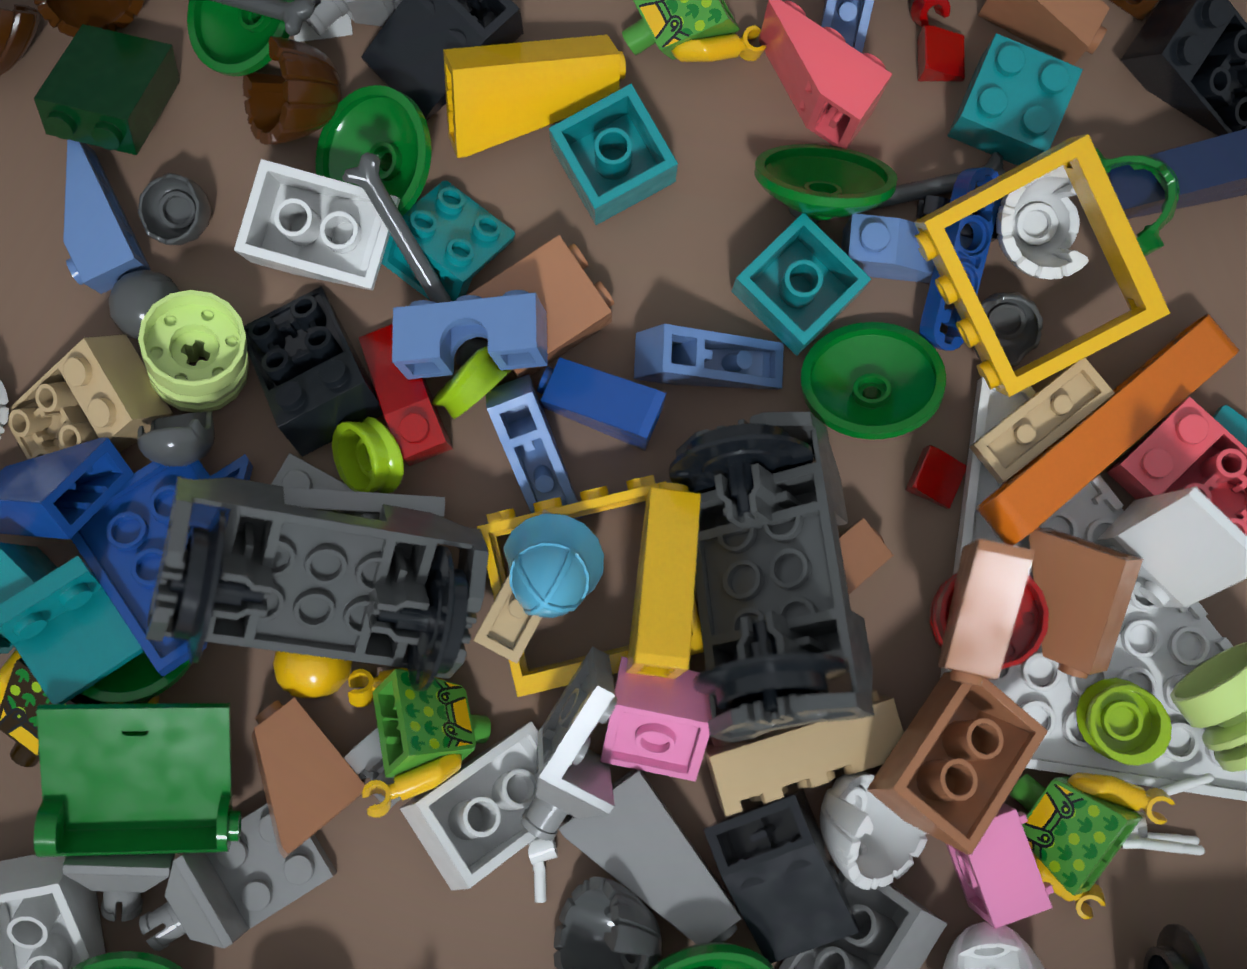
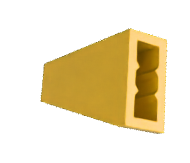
[443,34,626,158]
[626,483,701,679]

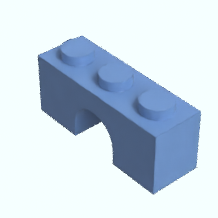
[392,290,548,380]

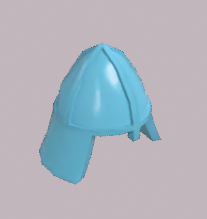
[503,513,604,618]

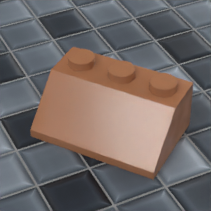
[867,671,1048,855]

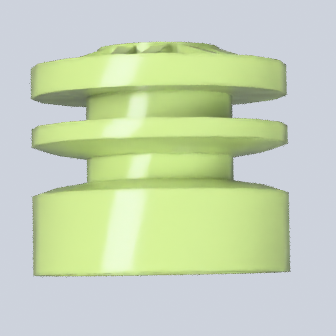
[138,290,249,413]
[1170,642,1247,772]

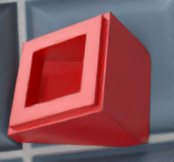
[917,25,965,82]
[905,445,967,509]

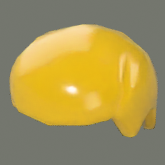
[273,651,353,698]

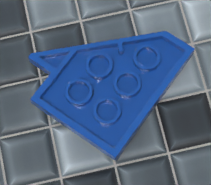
[71,454,253,677]

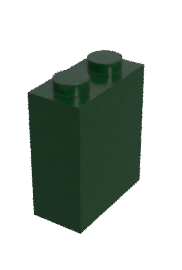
[34,24,180,155]

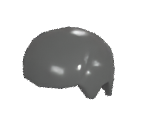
[138,173,211,245]
[108,270,180,339]
[973,292,1043,367]
[137,411,215,467]

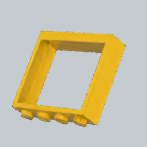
[914,134,1170,397]
[477,475,704,697]

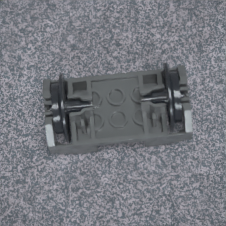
[669,412,874,743]
[146,477,489,692]

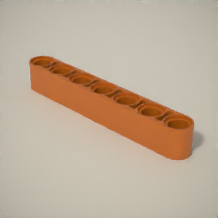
[976,314,1239,546]

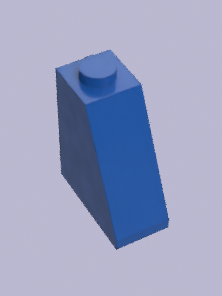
[537,357,666,451]
[0,437,134,540]

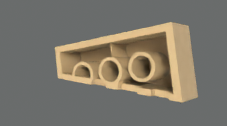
[705,690,904,816]

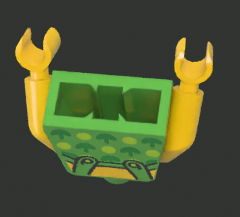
[622,0,766,62]
[348,668,491,818]
[1010,772,1175,920]

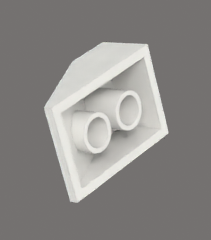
[234,159,400,291]
[1096,487,1247,608]
[400,721,538,890]
[0,854,105,969]

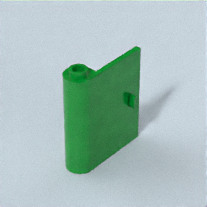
[34,703,242,857]

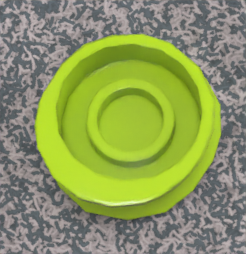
[432,346,511,419]
[332,417,404,494]
[1076,678,1172,766]

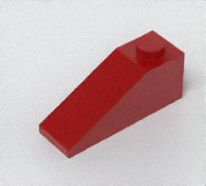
[358,324,453,466]

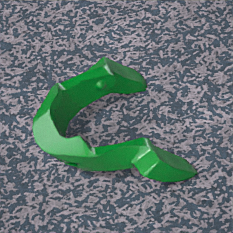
[1095,148,1180,256]

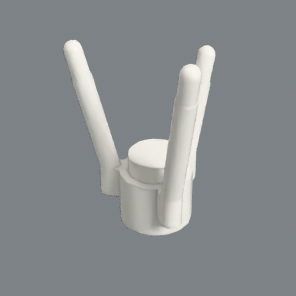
[1121,773,1214,855]

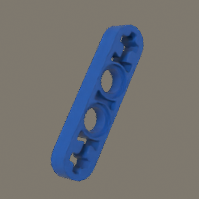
[919,167,1001,351]

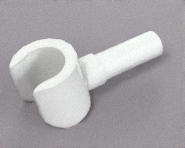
[528,837,558,903]

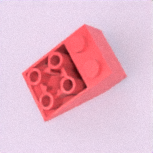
[759,0,892,149]
[1107,397,1247,536]

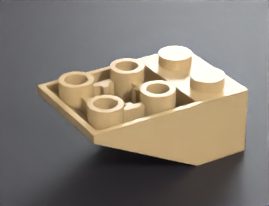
[7,335,173,459]

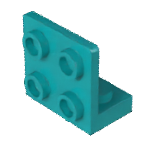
[381,180,515,301]
[0,556,144,704]

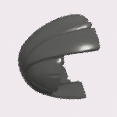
[553,876,662,969]

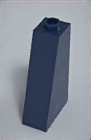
[1107,129,1247,219]

